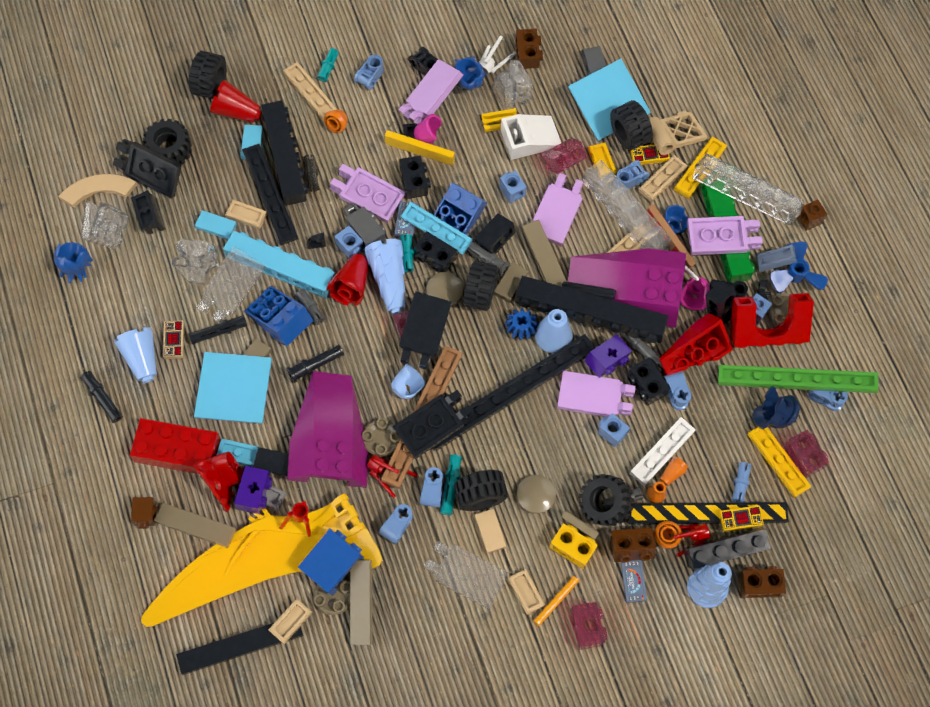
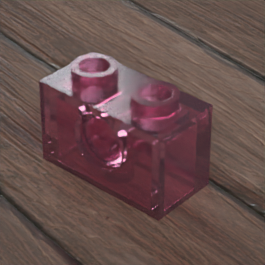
[542,138,587,174]
[570,601,607,650]

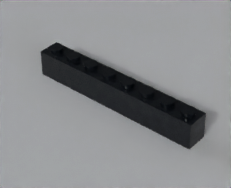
[515,275,669,343]

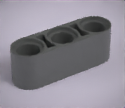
[581,46,606,76]

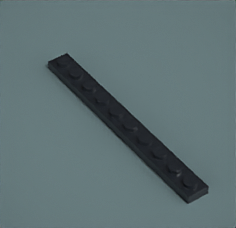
[434,334,596,451]

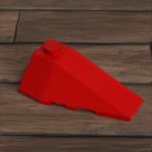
[659,313,733,375]

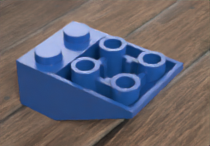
[434,182,488,235]
[244,286,313,347]

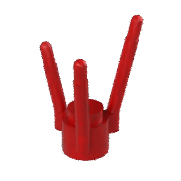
[367,455,418,498]
[279,501,311,537]
[673,523,710,557]

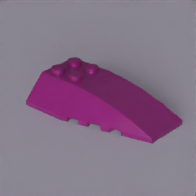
[568,248,686,328]
[287,371,368,488]

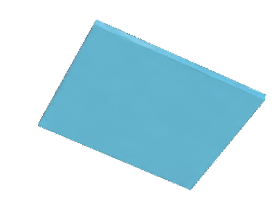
[568,59,651,141]
[194,352,272,424]

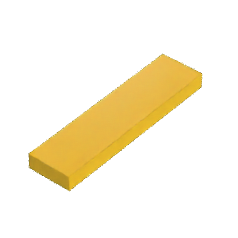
[385,130,455,166]
[674,136,727,199]
[747,427,812,498]

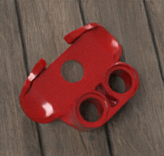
[193,451,244,512]

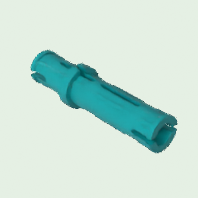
[440,455,462,516]

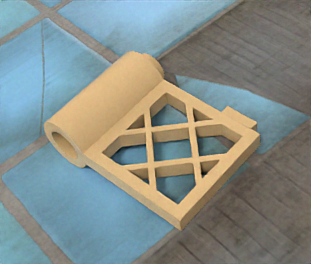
[649,111,708,155]

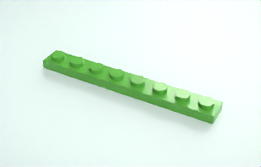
[718,365,878,393]

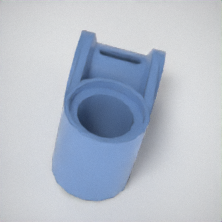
[354,55,384,90]
[614,160,650,192]
[662,371,692,410]
[807,390,848,411]
[420,467,443,508]
[379,504,412,545]

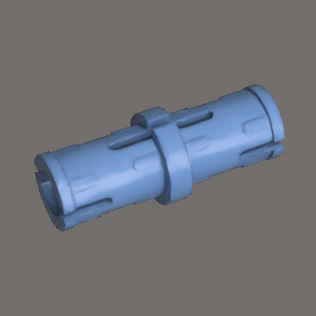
[731,462,752,503]

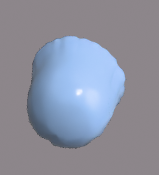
[391,364,426,399]

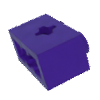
[584,334,632,378]
[234,466,273,515]

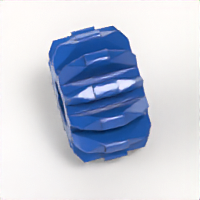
[505,307,538,341]

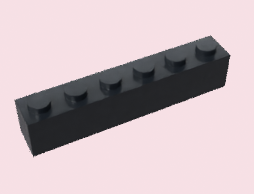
[261,100,309,206]

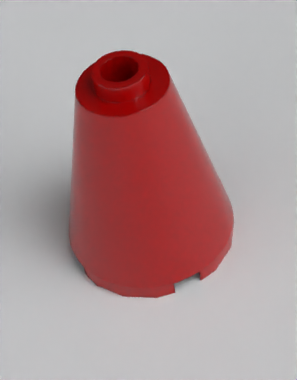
[210,80,262,123]
[327,254,369,306]

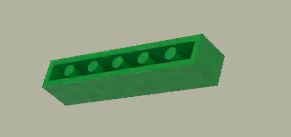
[700,175,755,283]

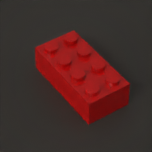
[130,418,221,474]

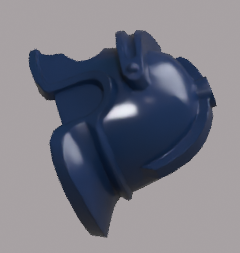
[753,386,800,430]

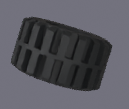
[189,50,227,100]
[610,100,653,151]
[143,119,192,165]
[463,260,498,311]
[454,470,509,511]
[579,474,634,526]

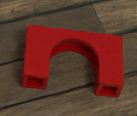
[730,293,814,348]

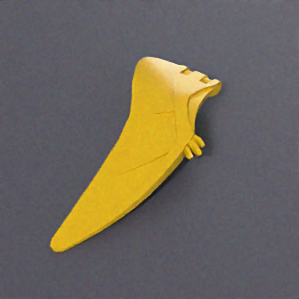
[141,493,383,627]

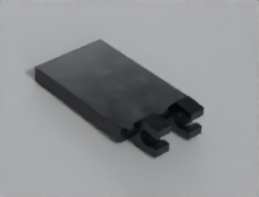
[113,139,182,199]
[399,291,452,370]
[392,390,473,459]

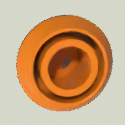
[324,109,348,133]
[654,521,682,549]

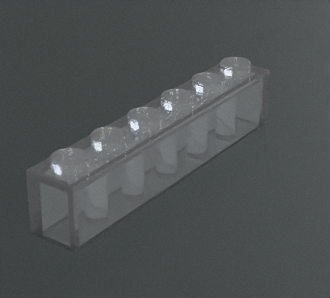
[693,153,804,225]
[583,160,672,250]

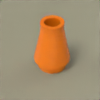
[659,457,688,486]
[647,482,666,503]

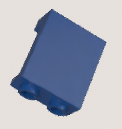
[298,529,364,596]

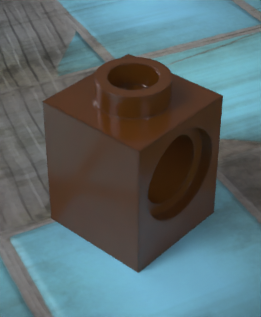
[797,200,827,231]
[131,497,157,529]

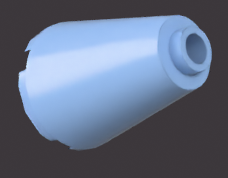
[535,309,573,353]
[114,327,157,383]

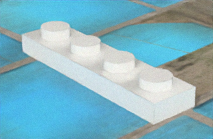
[629,417,696,487]

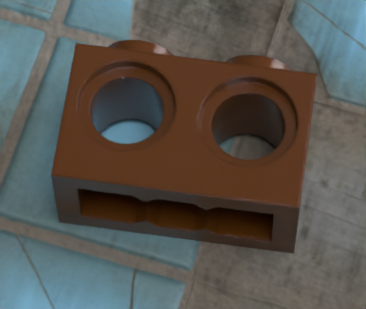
[515,29,543,69]
[610,527,656,563]
[739,566,786,598]

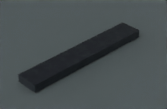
[242,144,298,245]
[176,622,304,676]

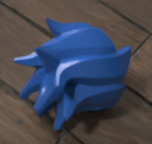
[454,56,486,91]
[54,242,93,284]

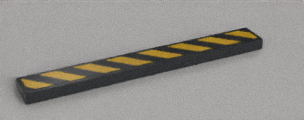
[628,502,789,525]

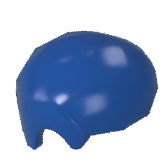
[663,205,690,235]

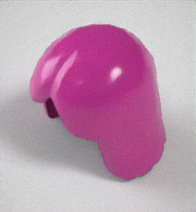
[414,114,442,145]
[680,276,710,311]

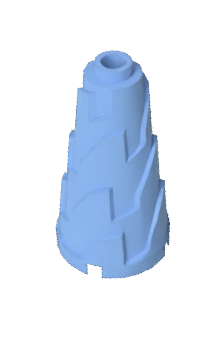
[365,239,406,315]
[687,562,732,608]

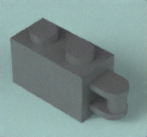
[343,203,386,249]

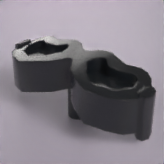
[757,280,771,300]

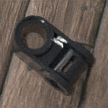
[408,47,438,76]

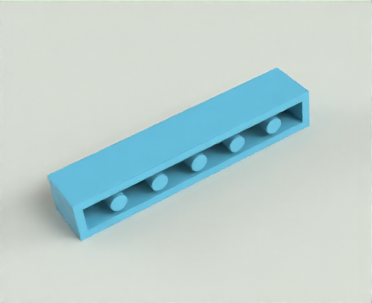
[223,231,335,299]

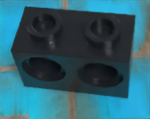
[399,155,431,199]
[414,231,457,272]
[705,281,736,325]
[627,357,670,406]

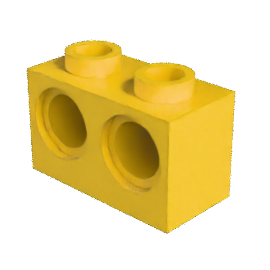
[549,523,598,569]

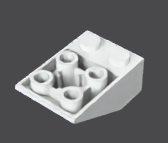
[501,114,562,160]

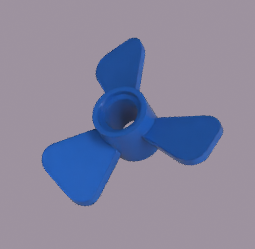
[770,241,828,293]

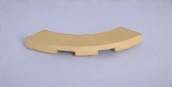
[58,174,137,208]

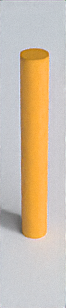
[533,576,579,626]

